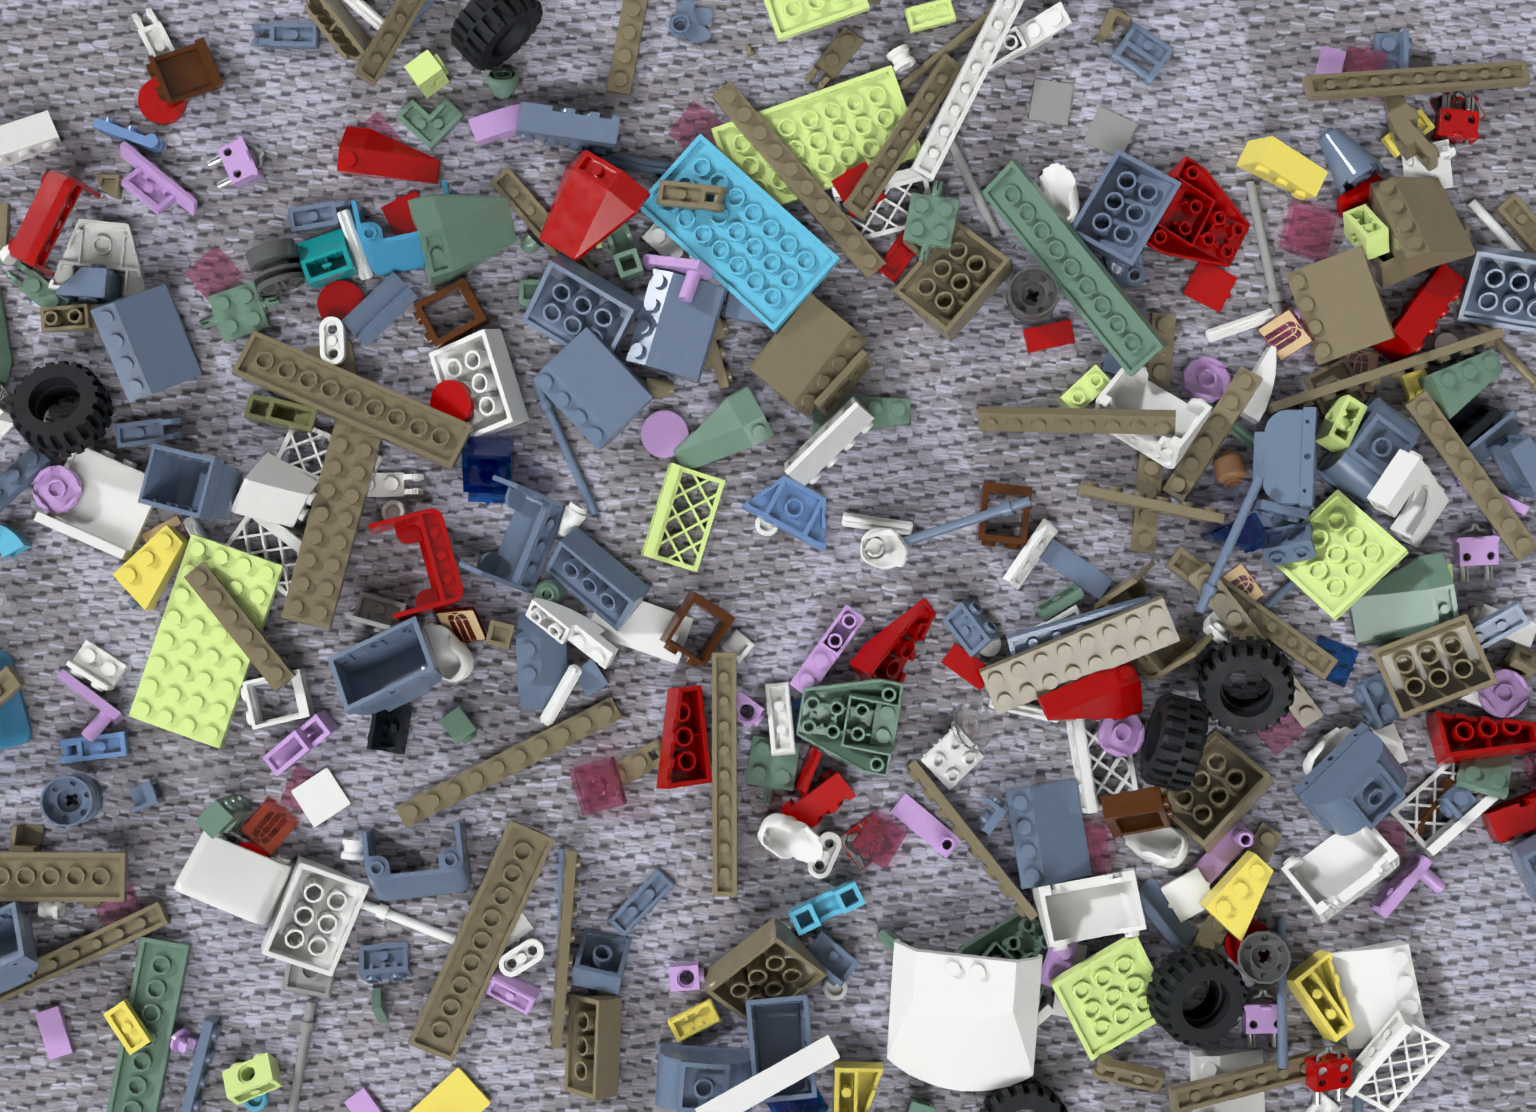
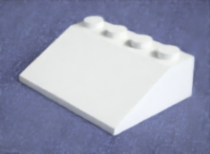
[429,329,529,441]
[784,396,874,486]
[261,856,369,977]
[1331,939,1426,1049]
[1190,1049,1265,1112]

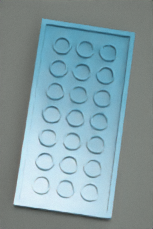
[640,134,841,333]

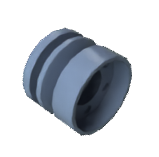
[39,773,103,827]

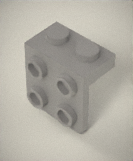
[345,591,409,633]

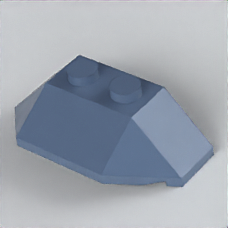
[516,614,568,711]

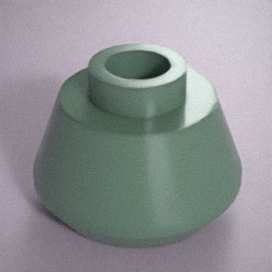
[486,68,519,99]
[532,579,565,605]

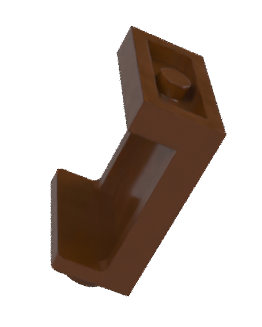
[145,37,223,107]

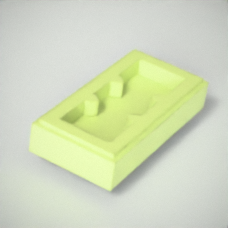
[904,0,956,34]

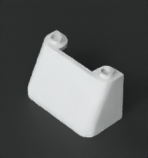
[1095,366,1212,469]
[1281,827,1400,923]
[174,831,295,925]
[1031,870,1147,951]

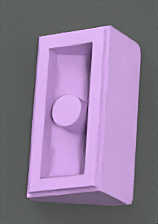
[485,967,541,1015]

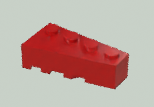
[1372,264,1466,363]
[656,685,712,789]
[1426,711,1536,765]
[1481,789,1536,843]

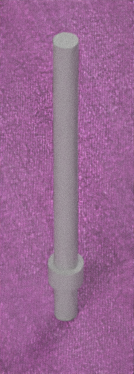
[933,106,1002,239]
[1245,181,1283,318]
[287,1001,316,1112]

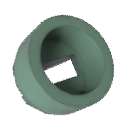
[520,233,542,254]

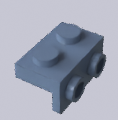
[808,931,860,987]

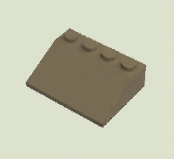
[1368,177,1476,276]
[893,220,1013,342]
[1285,245,1396,365]
[748,294,868,417]
[1371,614,1498,720]
[1160,730,1274,854]
[704,917,827,1022]

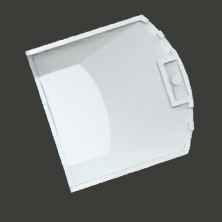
[887,939,1043,1091]

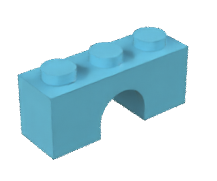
[788,878,866,936]

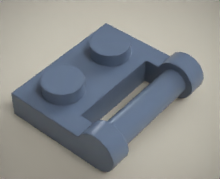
[1109,22,1174,86]

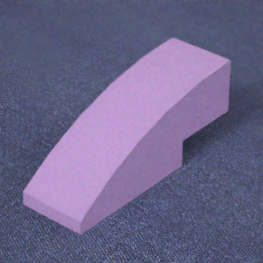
[468,100,540,147]
[262,710,340,776]

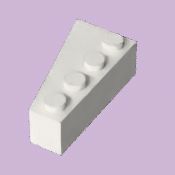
[0,110,62,170]

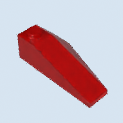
[337,126,440,184]
[849,598,936,683]
[1037,661,1143,721]

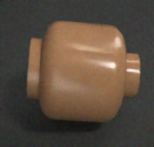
[1213,450,1247,487]

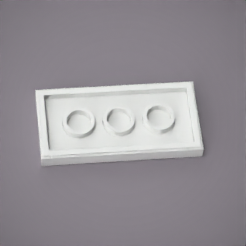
[591,601,694,664]

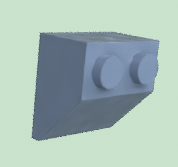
[56,264,122,304]
[571,928,632,995]

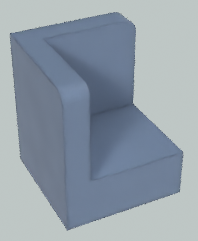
[578,659,610,696]
[129,778,165,813]

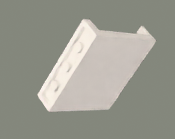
[34,446,153,560]

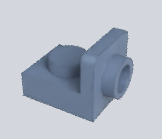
[1436,784,1477,819]

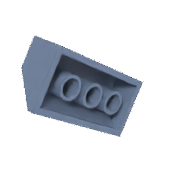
[545,527,650,631]

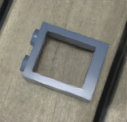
[1486,434,1536,499]

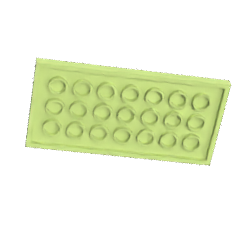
[711,65,921,206]
[129,534,285,749]

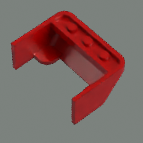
[8,170,101,277]
[368,508,463,623]

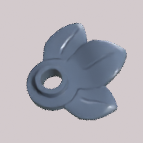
[669,0,714,43]
[1104,253,1147,289]

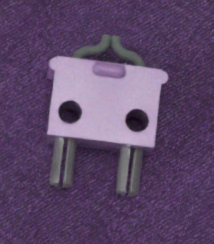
[207,136,265,190]
[1451,524,1501,583]
[1242,989,1278,1048]

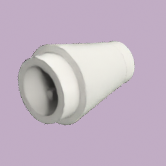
[557,501,588,537]

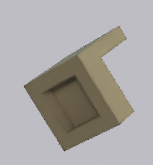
[485,620,515,650]
[1500,643,1536,682]
[9,823,44,851]

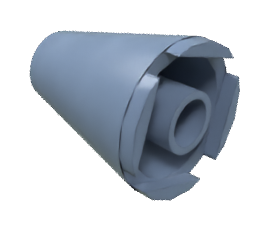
[1319,127,1383,195]

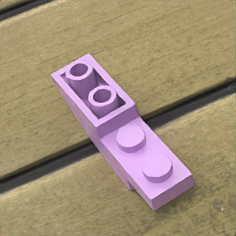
[789,605,866,694]

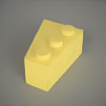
[1236,136,1328,200]
[113,525,189,611]
[1199,850,1274,942]
[1287,950,1355,1042]
[833,1061,884,1112]

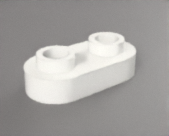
[319,317,346,366]
[808,831,842,879]
[499,938,545,977]

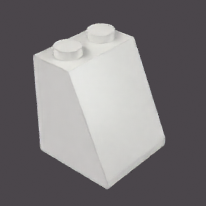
[231,452,319,527]

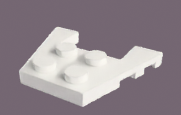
[48,219,146,296]

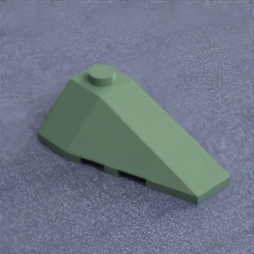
[673,386,774,470]

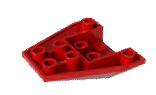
[539,150,650,262]
[1146,156,1250,268]

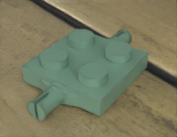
[903,180,960,263]
[199,281,281,343]
[746,735,801,805]

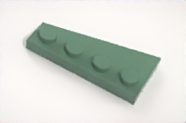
[812,395,911,435]

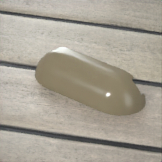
[304,0,371,61]

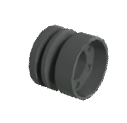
[245,239,307,296]
[1006,267,1059,324]
[1237,930,1292,984]

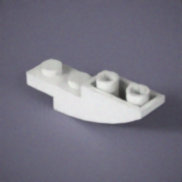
[988,1,1073,72]
[525,597,618,669]

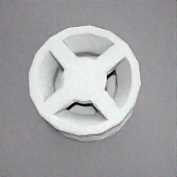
[886,44,916,74]
[340,837,364,860]
[38,902,66,920]

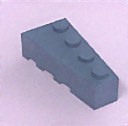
[515,101,621,156]

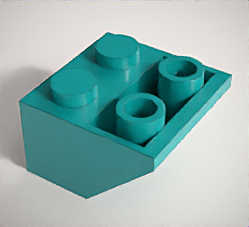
[298,228,359,289]

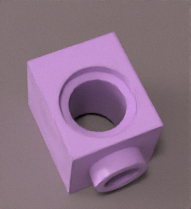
[737,691,765,728]
[669,961,705,992]

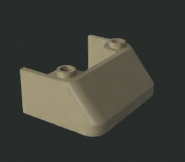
[1092,560,1214,680]

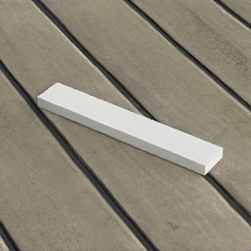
[695,1035,840,1112]

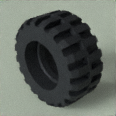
[450,0,543,71]
[9,361,113,458]
[1198,636,1295,734]
[1140,693,1209,792]
[1147,946,1247,1047]
[979,1080,1068,1112]

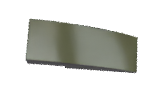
[243,393,318,433]

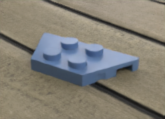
[741,476,826,552]

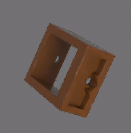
[413,277,490,349]
[976,482,1033,550]
[659,590,735,667]
[1101,786,1174,838]

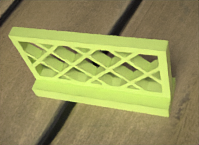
[641,463,725,572]

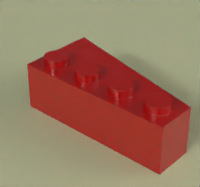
[761,769,856,828]

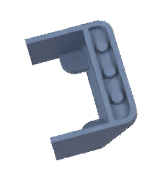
[457,475,565,592]
[361,818,471,901]

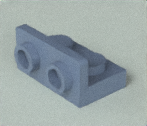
[1373,30,1412,70]
[1250,499,1310,528]
[1262,521,1317,567]
[942,600,1000,657]
[1352,673,1400,730]
[978,794,1007,835]
[359,941,412,984]

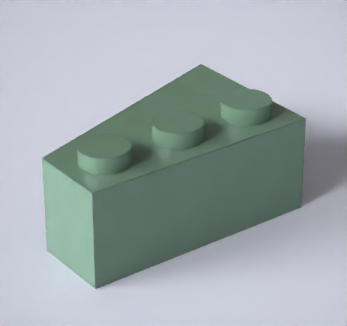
[1418,348,1503,420]

